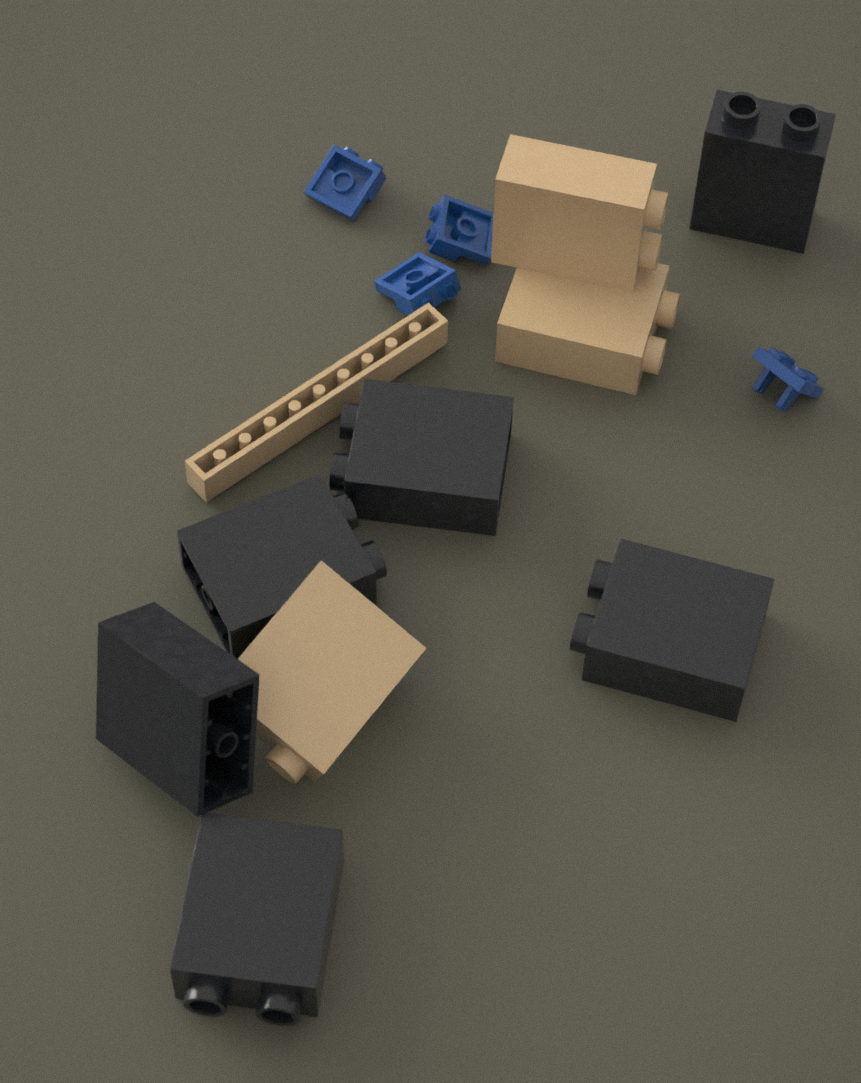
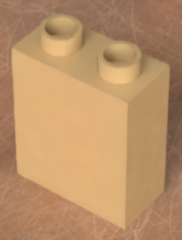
[491,134,669,292]
[495,263,681,395]
[238,560,426,784]

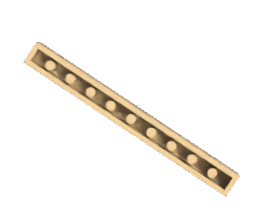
[185,302,448,503]

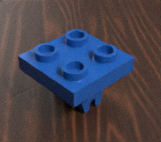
[751,346,824,411]

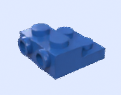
[303,145,386,222]
[425,194,493,265]
[374,252,461,315]

